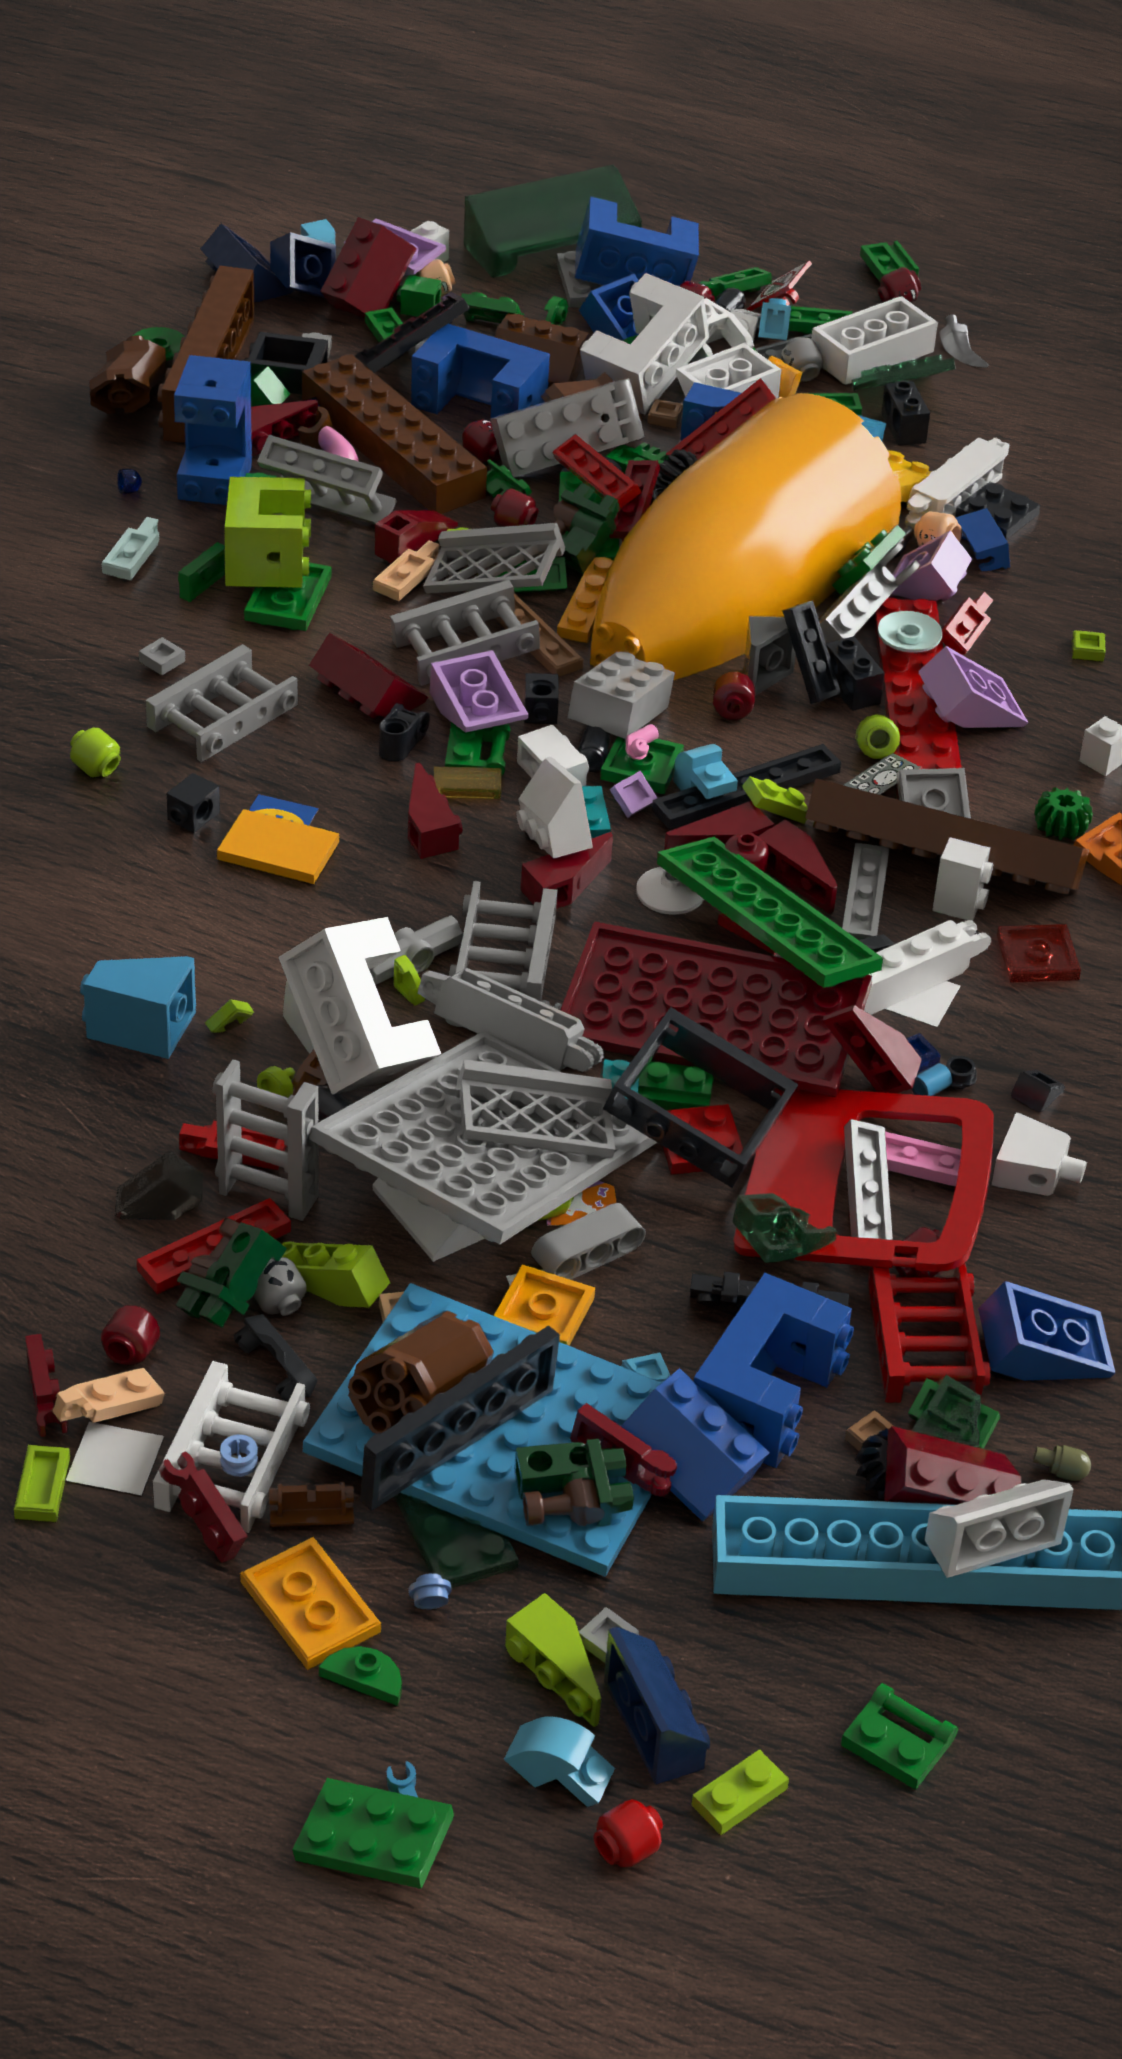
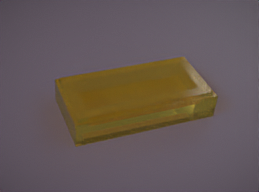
[434,766,501,799]

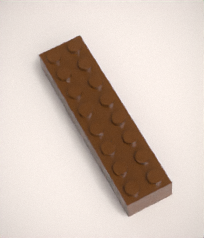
[158,266,254,443]
[302,354,487,514]
[805,779,1089,894]

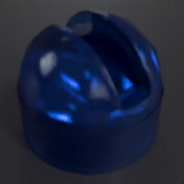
[117,469,142,494]

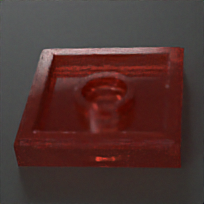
[997,924,1081,982]

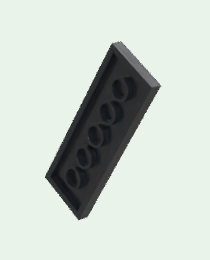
[360,1325,560,1511]

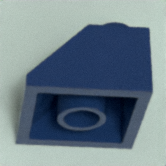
[270,232,336,299]

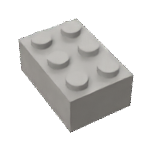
[567,652,675,739]

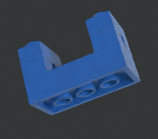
[575,196,699,286]
[411,324,550,418]
[174,355,252,505]
[694,1273,854,1468]

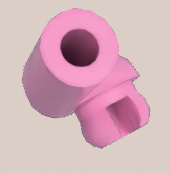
[625,724,659,760]

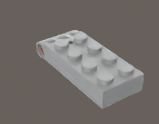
[490,378,645,477]

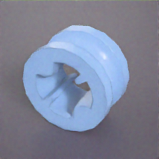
[220,1434,258,1477]

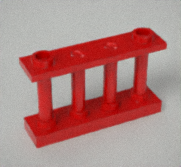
[867,1263,990,1403]

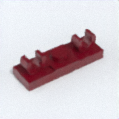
[609,460,660,543]

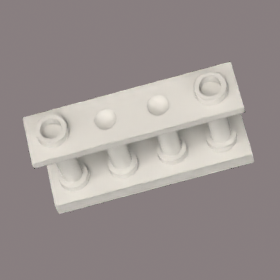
[153,1361,310,1533]

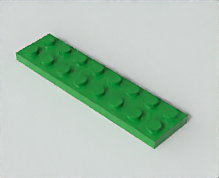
[657,837,883,988]

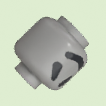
[781,337,823,382]
[253,1257,307,1316]

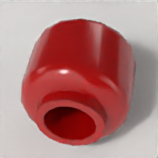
[593,1799,663,1868]

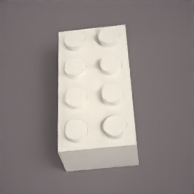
[811,296,938,385]

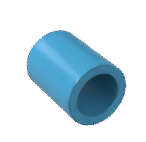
[912,1063,952,1096]

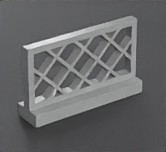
[423,523,565,594]
[455,1059,616,1158]

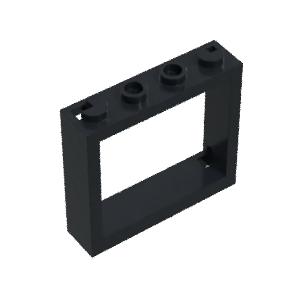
[603,1007,798,1188]

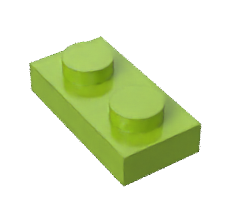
[742,776,808,824]
[691,1749,789,1835]

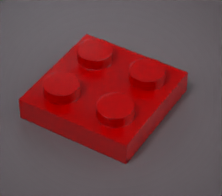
[663,1104,743,1175]

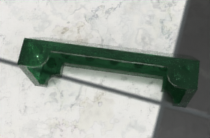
[463,165,642,278]

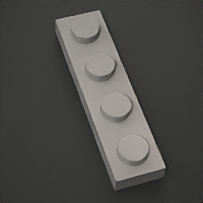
[842,842,889,940]
[844,1119,893,1240]

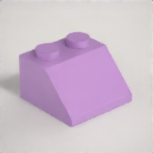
[891,531,972,601]

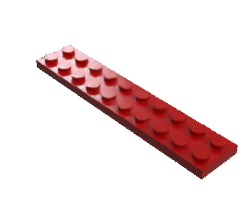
[873,598,962,800]

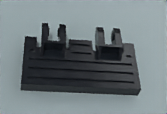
[355,291,470,373]

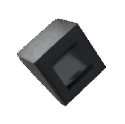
[1011,1069,1065,1112]

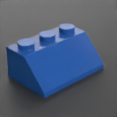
[621,1368,770,1521]

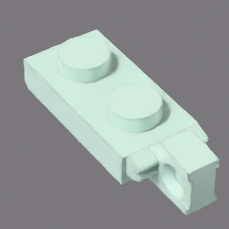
[102,517,159,580]

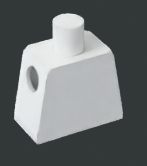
[991,1113,1087,1196]

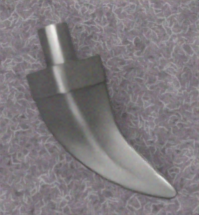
[939,314,989,368]

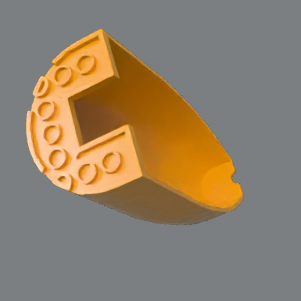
[590,393,901,680]

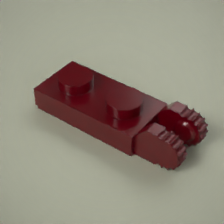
[570,1403,677,1497]

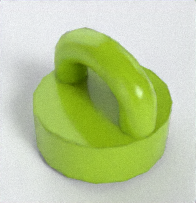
[257,1066,295,1098]

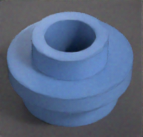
[408,1573,452,1609]

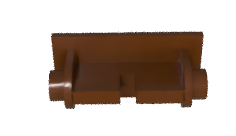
[269,1482,354,1527]

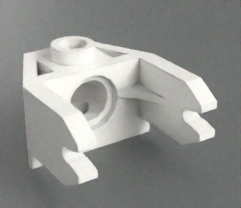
[691,298,754,362]

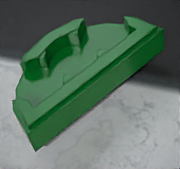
[544,296,568,325]
[319,1646,402,1706]

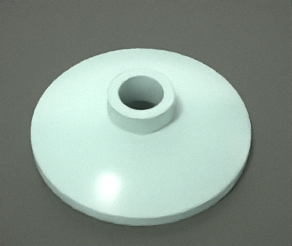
[878,611,942,653]

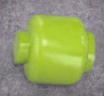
[855,714,900,759]
[70,727,121,777]

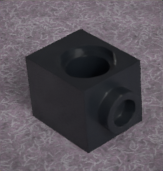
[524,673,559,724]
[166,773,220,833]

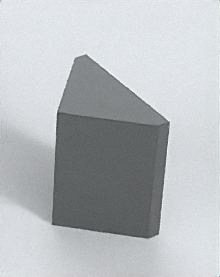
[744,616,796,696]

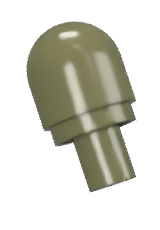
[1033,1445,1091,1481]

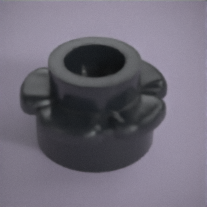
[946,1056,977,1089]

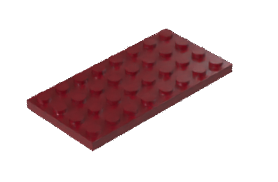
[560,921,872,1097]

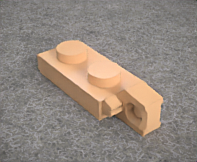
[373,540,440,601]
[52,1368,165,1423]

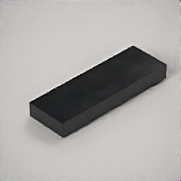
[782,600,841,704]

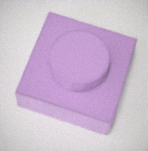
[610,771,658,818]

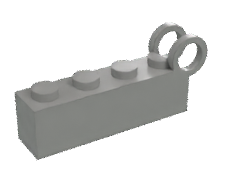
[819,542,920,643]

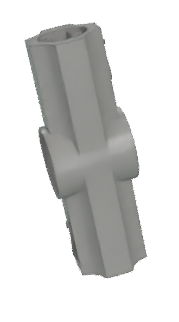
[369,915,463,984]

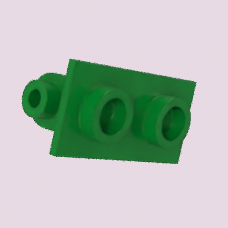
[486,459,532,498]

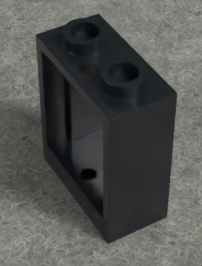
[244,332,328,395]

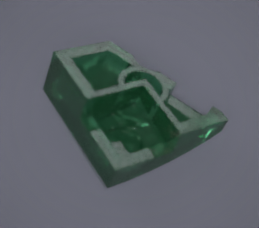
[732,1193,837,1263]
[911,1375,981,1447]

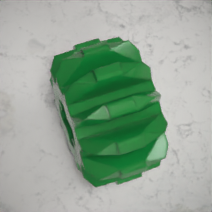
[1034,787,1093,841]

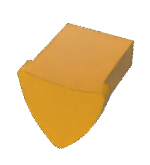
[768,356,802,398]

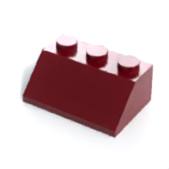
[320,217,417,318]
[308,632,428,720]
[884,1426,1021,1505]

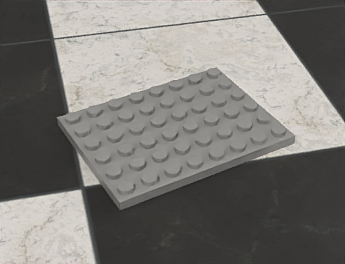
[309,1031,657,1244]

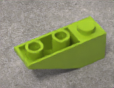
[282,1242,390,1308]
[505,1593,601,1727]

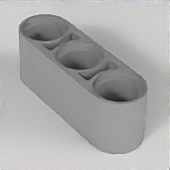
[531,1203,646,1280]

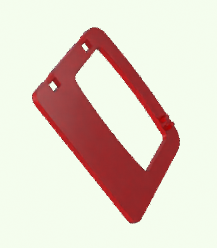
[734,1088,994,1272]

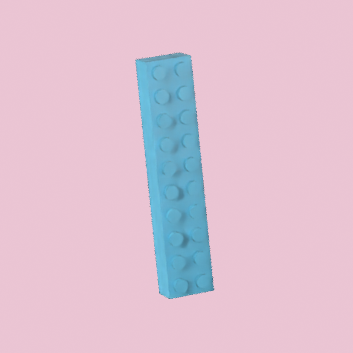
[712,1495,1122,1610]

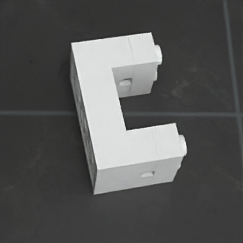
[580,273,709,415]
[279,917,441,1094]

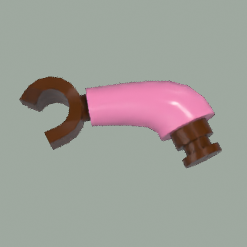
[297,407,358,461]

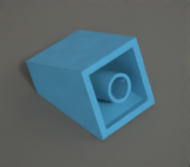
[80,956,196,1059]

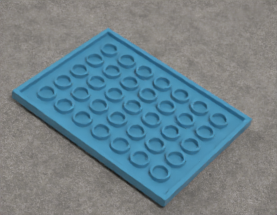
[302,1283,661,1577]

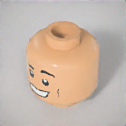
[415,259,456,297]
[914,511,962,547]

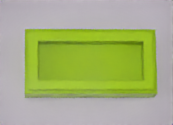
[14,1445,70,1522]

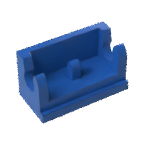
[955,508,1010,571]

